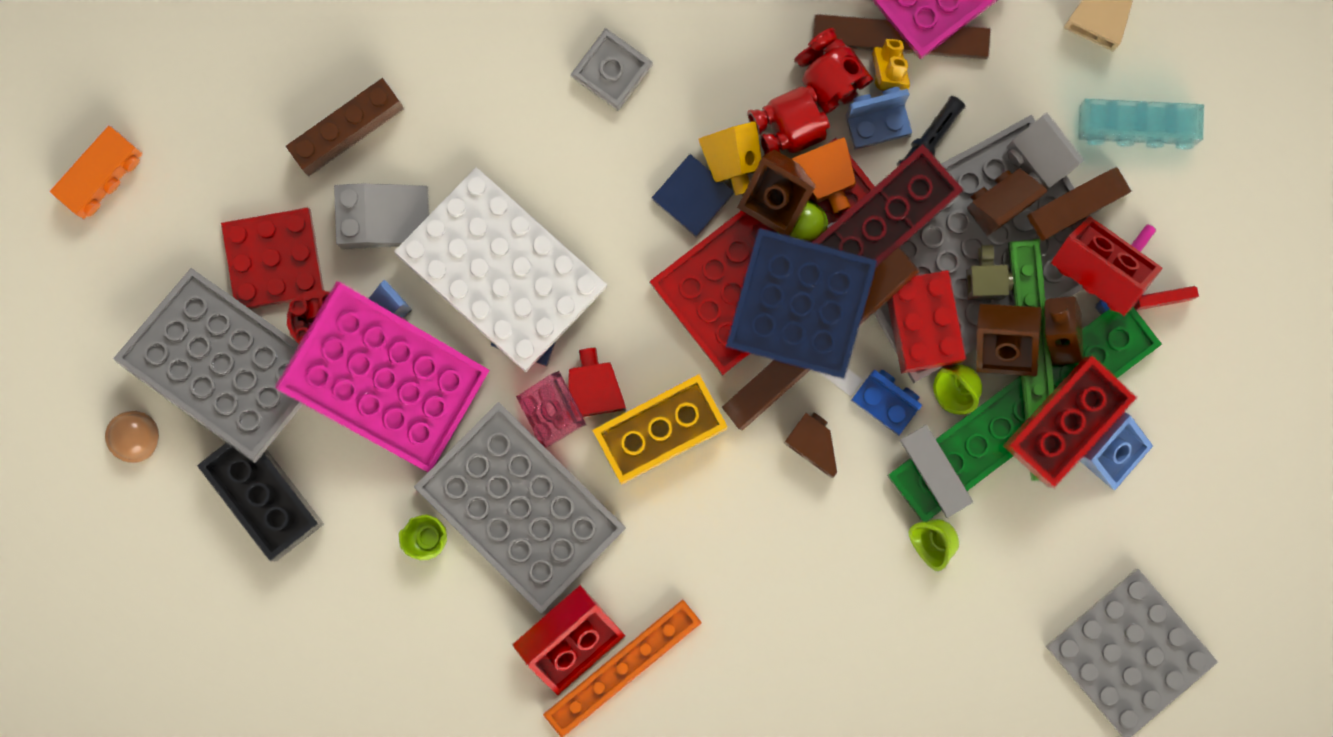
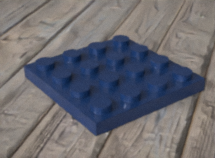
[726,228,877,379]

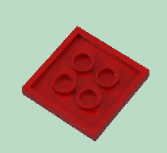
[221,207,324,309]

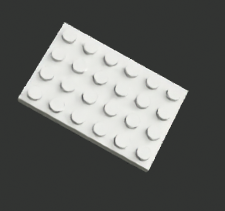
[394,167,607,372]

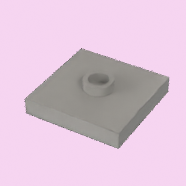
[571,28,653,111]

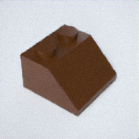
[737,149,816,237]
[966,168,1047,237]
[976,304,1041,376]

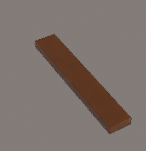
[813,14,991,59]

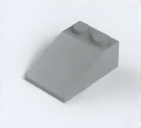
[334,183,429,249]

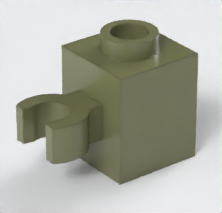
[966,245,1013,300]

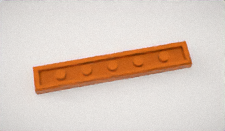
[543,599,702,737]

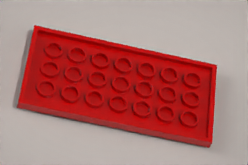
[649,137,875,376]

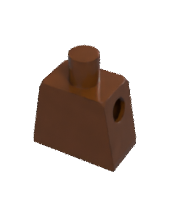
[1045,296,1083,366]

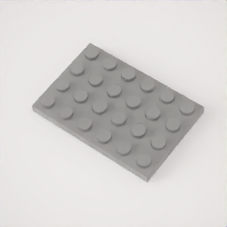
[113,268,303,463]
[414,402,626,614]

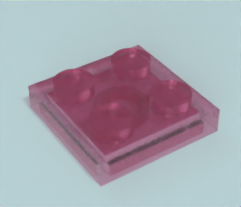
[516,371,586,448]

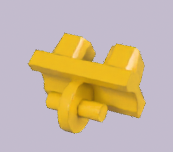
[872,39,910,91]

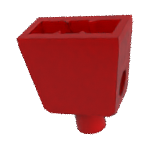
[568,348,626,419]

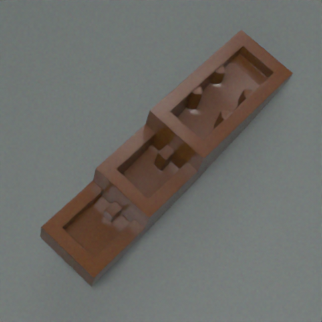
[1027,167,1132,241]

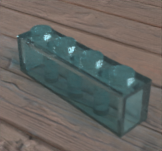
[1078,99,1204,149]

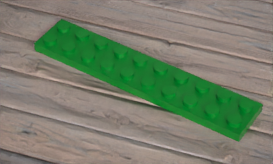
[887,307,1162,522]

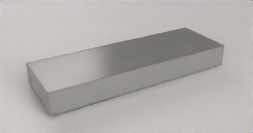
[900,425,973,518]

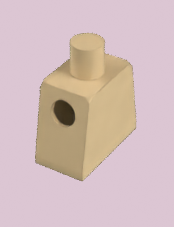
[1064,0,1133,52]

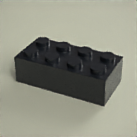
[197,443,324,561]

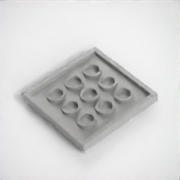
[1045,569,1218,737]

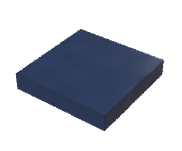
[651,154,734,237]

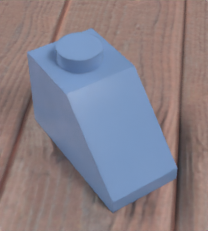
[368,280,412,318]

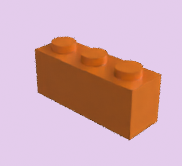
[49,125,143,219]

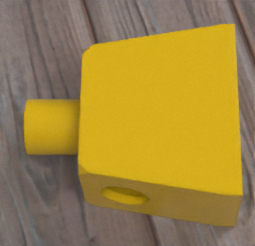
[698,121,762,196]

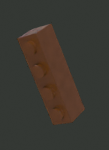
[285,77,404,177]

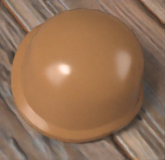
[105,411,159,463]

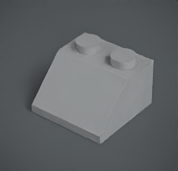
[1006,113,1084,190]

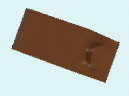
[784,412,837,478]

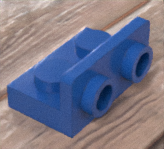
[851,369,922,436]

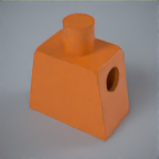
[792,137,856,214]

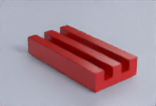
[1133,286,1199,311]

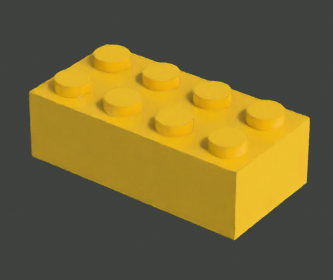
[593,374,728,485]

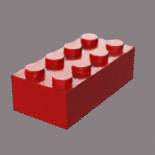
[1003,356,1137,488]

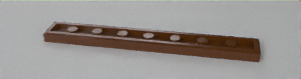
[722,247,920,430]

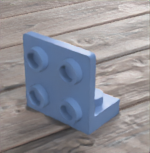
[845,87,912,150]

